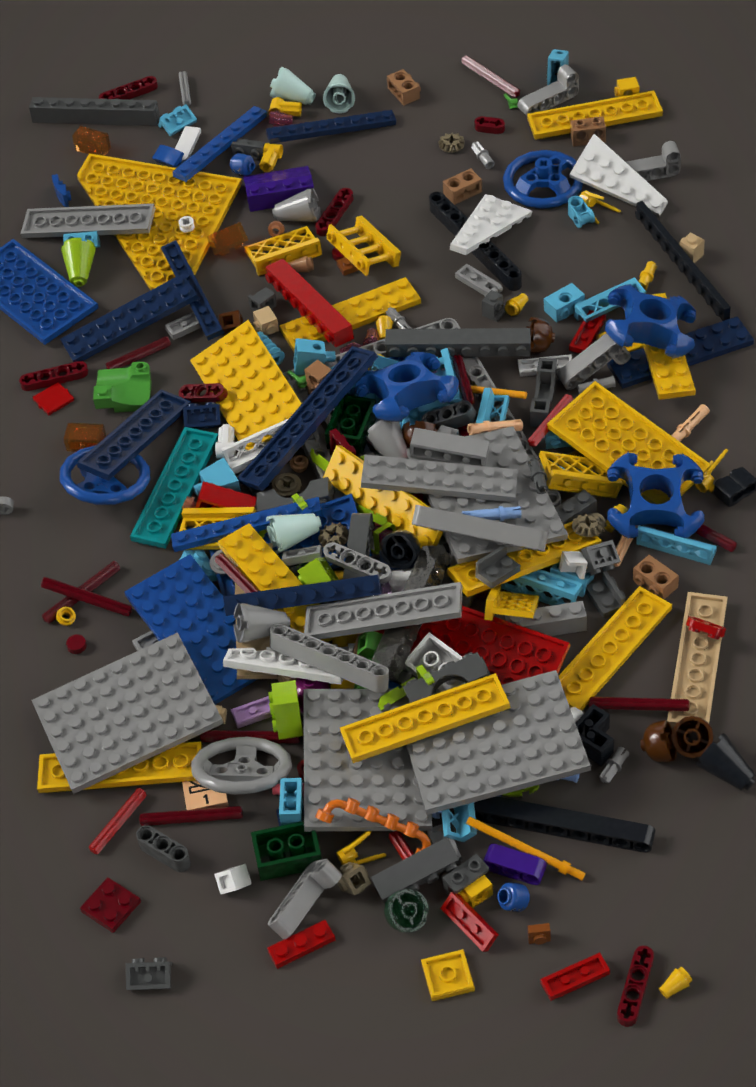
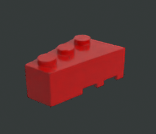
[195,481,257,508]

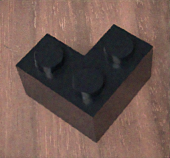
[575,704,614,766]

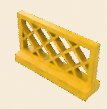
[244,226,322,276]
[539,451,623,498]
[179,507,256,550]
[484,585,539,621]

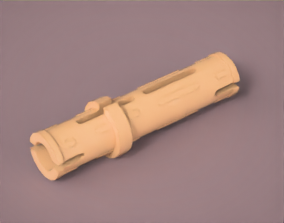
[671,404,710,442]
[467,419,523,435]

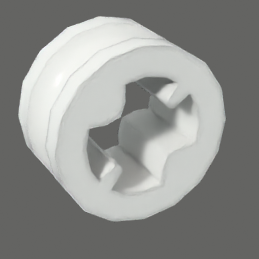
[179,216,195,233]

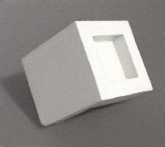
[559,551,588,579]
[214,864,251,894]

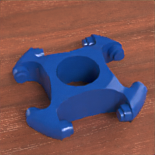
[605,284,696,359]
[354,352,459,422]
[607,452,705,539]

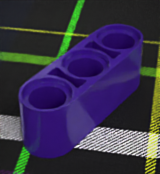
[483,844,547,885]

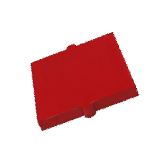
[32,382,75,416]

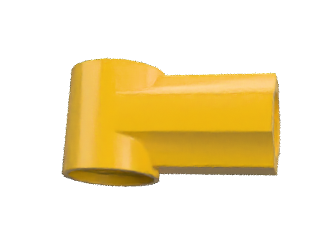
[268,97,302,119]
[259,143,283,173]

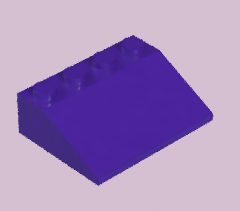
[243,166,314,212]

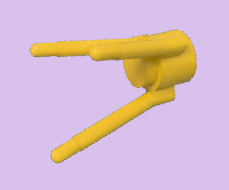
[579,190,621,224]
[695,449,728,493]
[336,831,386,865]

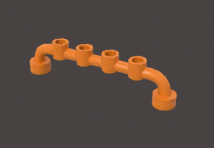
[315,798,431,853]

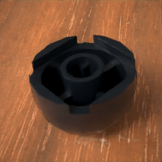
[381,530,421,570]

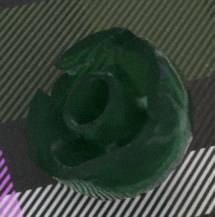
[384,889,429,933]

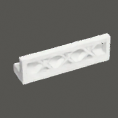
[221,419,288,474]

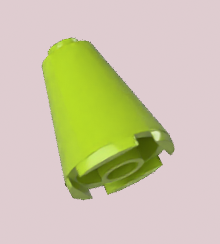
[61,238,96,287]

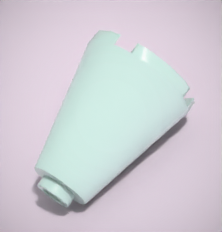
[323,74,355,114]
[266,513,322,554]

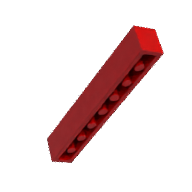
[265,259,354,347]

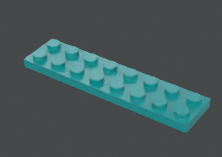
[130,427,218,549]

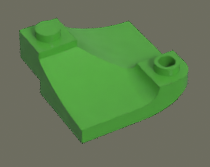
[93,362,151,413]

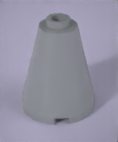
[272,188,321,222]
[365,420,409,459]
[234,603,291,643]

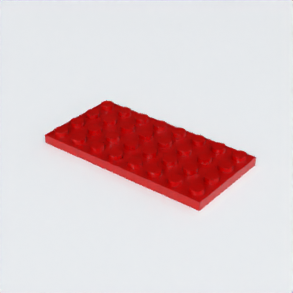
[393,606,571,685]

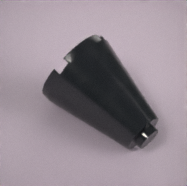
[696,733,756,791]

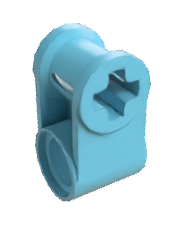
[568,196,595,228]

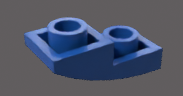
[152,145,184,168]
[52,174,72,207]

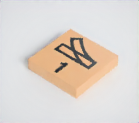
[182,781,229,810]

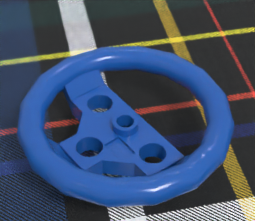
[503,150,584,209]
[60,445,150,505]

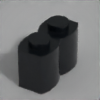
[714,467,756,507]

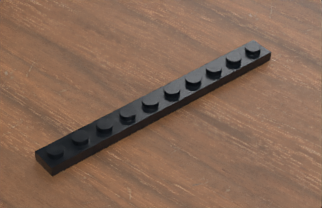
[635,201,731,321]

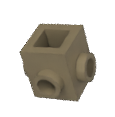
[337,862,371,895]

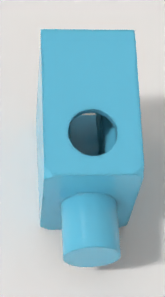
[547,49,569,85]
[293,338,336,375]
[193,458,241,496]

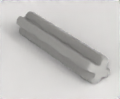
[179,71,191,106]

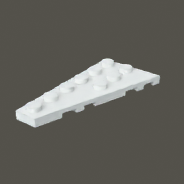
[569,134,668,217]
[449,194,532,255]
[223,643,355,684]

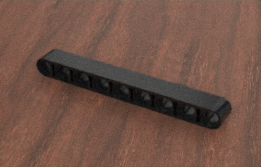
[429,192,522,291]
[474,796,656,853]

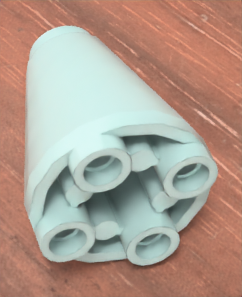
[270,67,316,105]

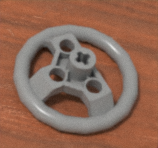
[191,737,292,795]

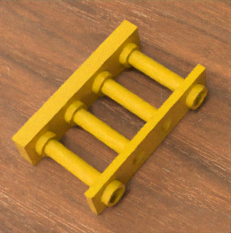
[326,215,401,276]

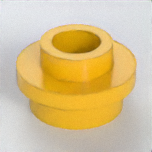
[56,607,76,626]

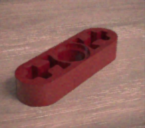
[179,383,228,403]

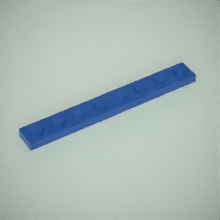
[172,106,267,182]
[171,497,323,552]

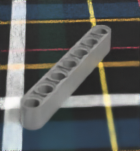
[412,505,549,552]
[270,624,389,693]

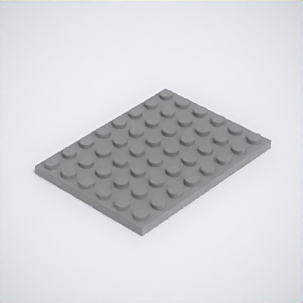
[407,426,568,564]
[31,632,224,794]
[406,670,591,815]
[303,689,432,832]

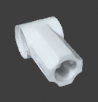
[215,424,236,459]

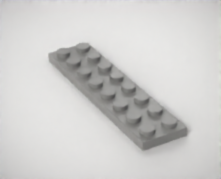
[20,203,156,238]
[361,455,517,502]
[304,582,463,639]

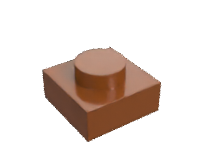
[336,257,358,276]
[527,923,551,945]

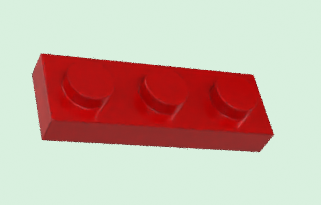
[569,310,606,354]
[440,892,499,952]
[267,920,336,969]
[540,952,610,1001]

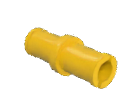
[638,261,657,290]

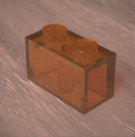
[72,126,111,156]
[206,222,249,256]
[64,423,106,452]

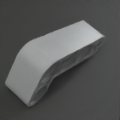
[517,64,579,116]
[626,141,681,181]
[557,333,631,390]
[268,859,342,940]

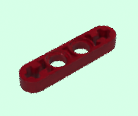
[99,76,158,100]
[315,188,353,236]
[19,361,88,391]
[617,946,654,1027]

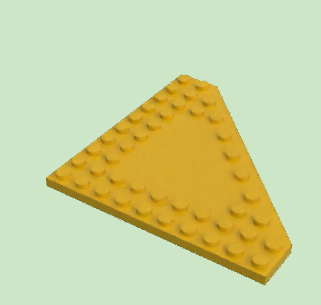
[77,153,242,290]

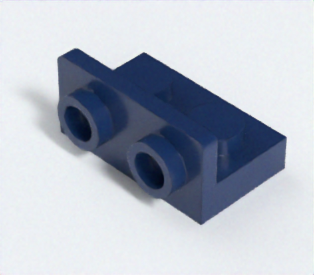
[183,402,221,429]

